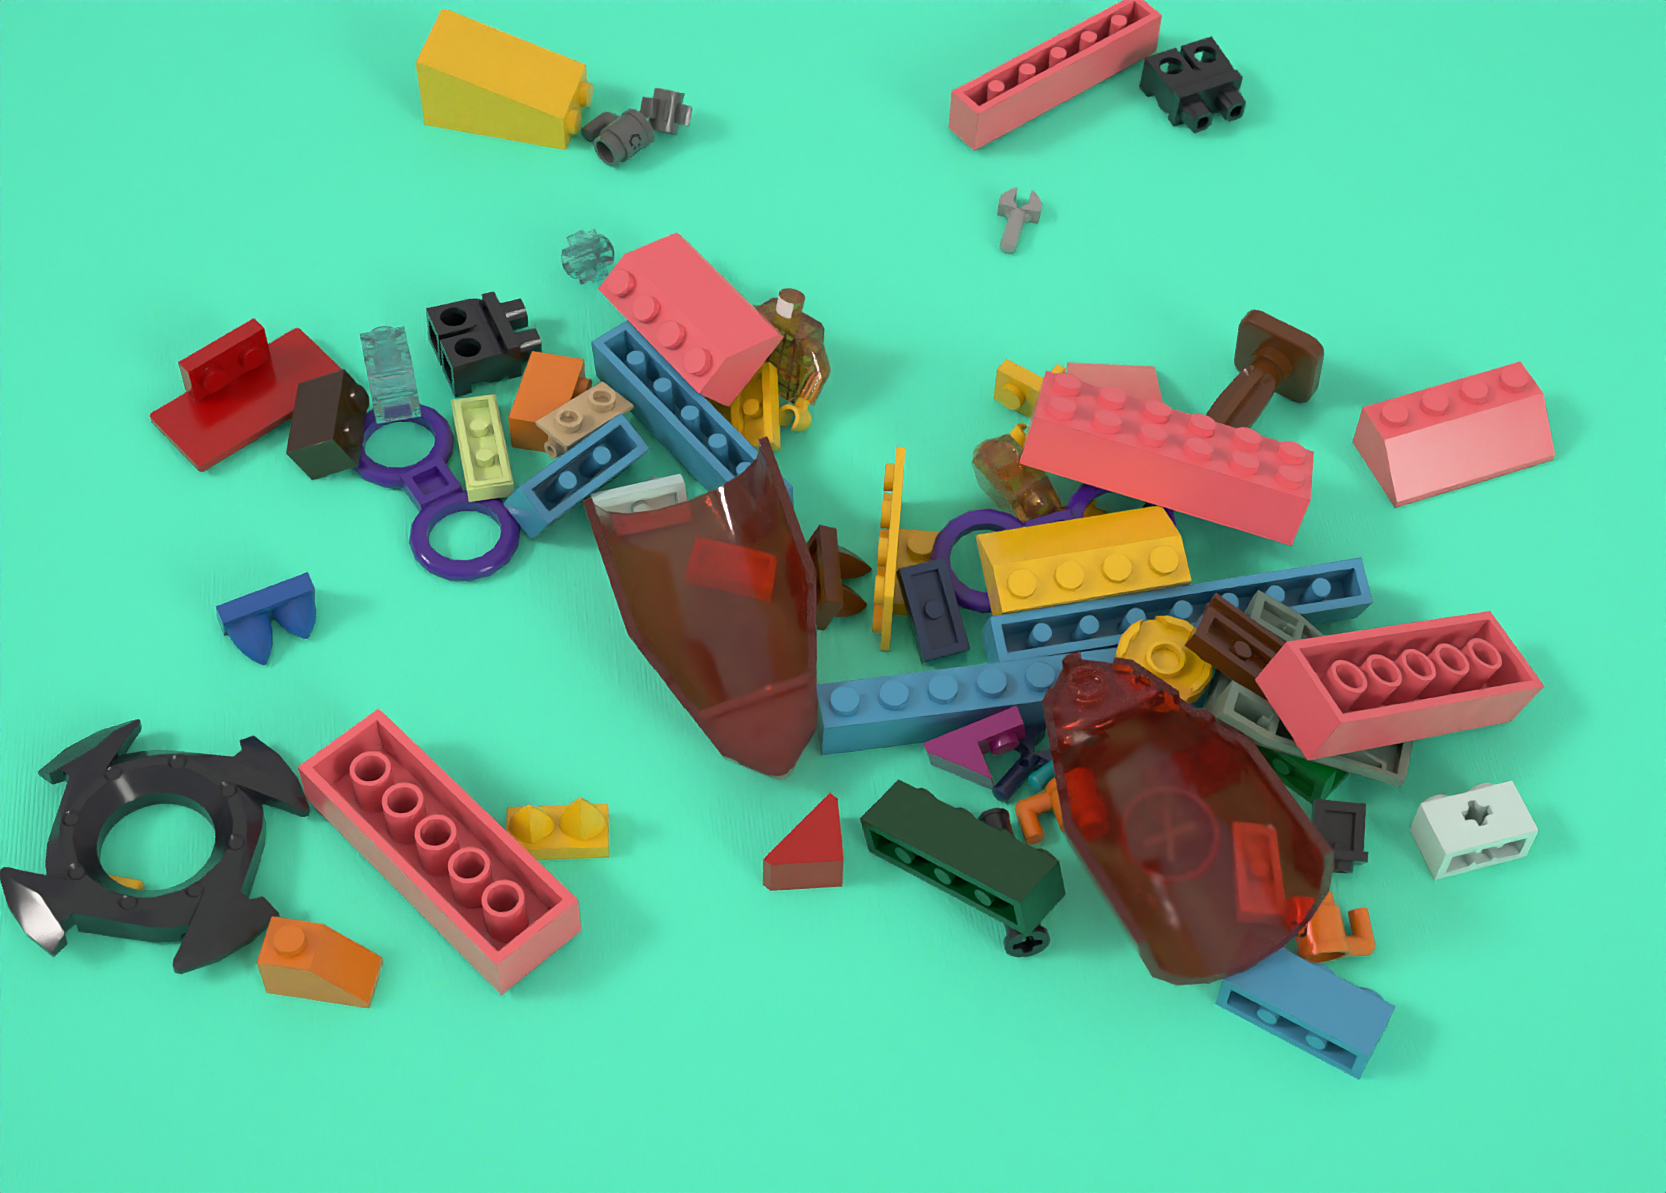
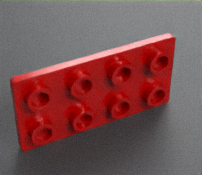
[150,318,343,472]

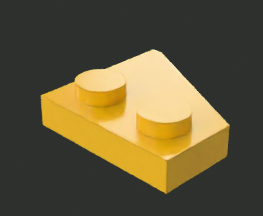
[704,362,781,454]

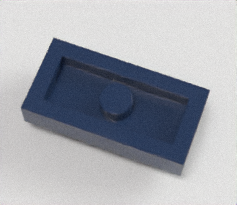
[896,557,970,663]

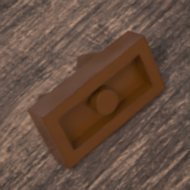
[800,525,872,631]

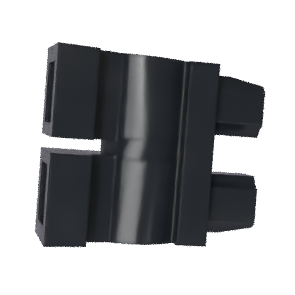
[1139,36,1246,133]
[426,291,542,398]

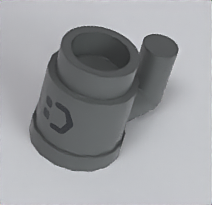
[581,108,655,166]

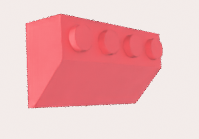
[598,232,784,407]
[1352,361,1555,508]

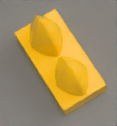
[506,797,609,860]

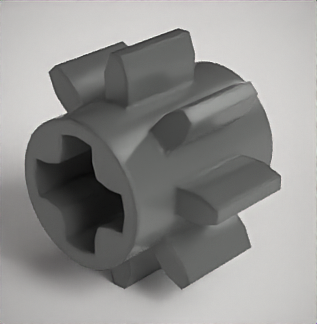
[640,88,693,135]

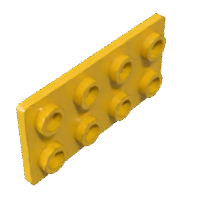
[872,447,939,651]

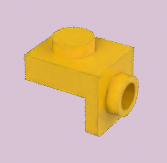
[993,359,1066,418]

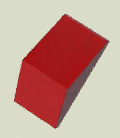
[763,793,844,891]

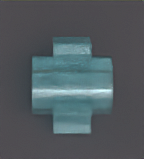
[561,229,615,284]

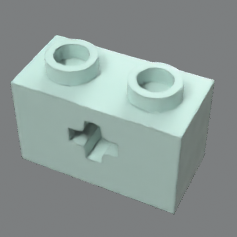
[1410,781,1539,880]

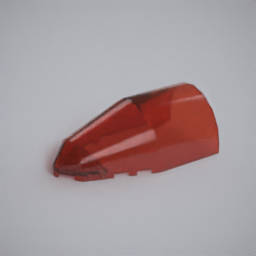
[583,436,818,780]
[1042,652,1334,986]

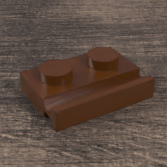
[1184,593,1285,701]

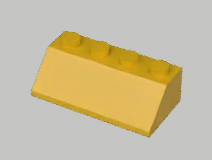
[976,506,1192,616]

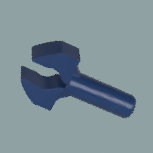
[992,725,1064,802]

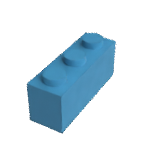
[503,412,650,540]
[1215,931,1395,1080]

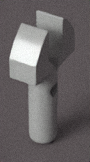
[997,187,1042,254]

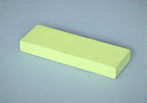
[451,394,514,502]

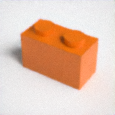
[508,351,592,453]

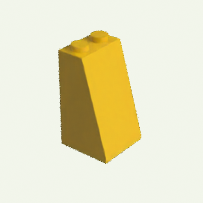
[416,9,593,150]

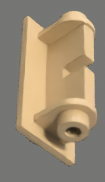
[535,381,634,459]

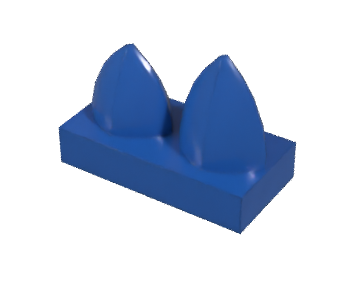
[216,572,317,665]

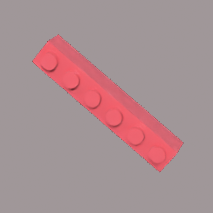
[948,0,1162,151]

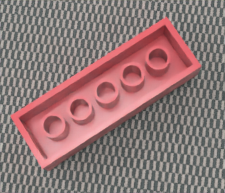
[1019,371,1314,546]
[1255,611,1545,761]
[298,708,582,995]

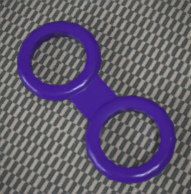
[352,401,521,581]
[930,483,1176,614]

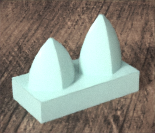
[590,474,690,542]

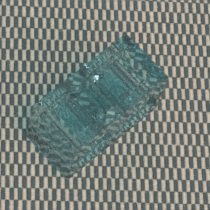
[360,326,422,424]

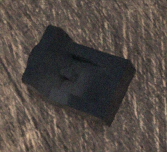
[1309,799,1368,873]

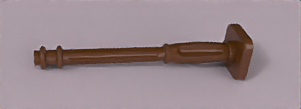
[1142,310,1324,512]

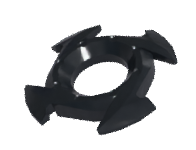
[0,719,310,974]

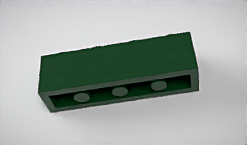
[860,779,1066,936]

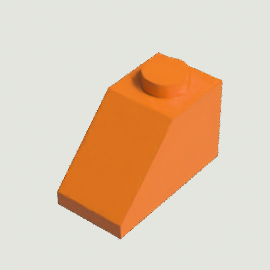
[257,916,383,1009]

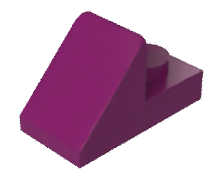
[924,706,1026,790]

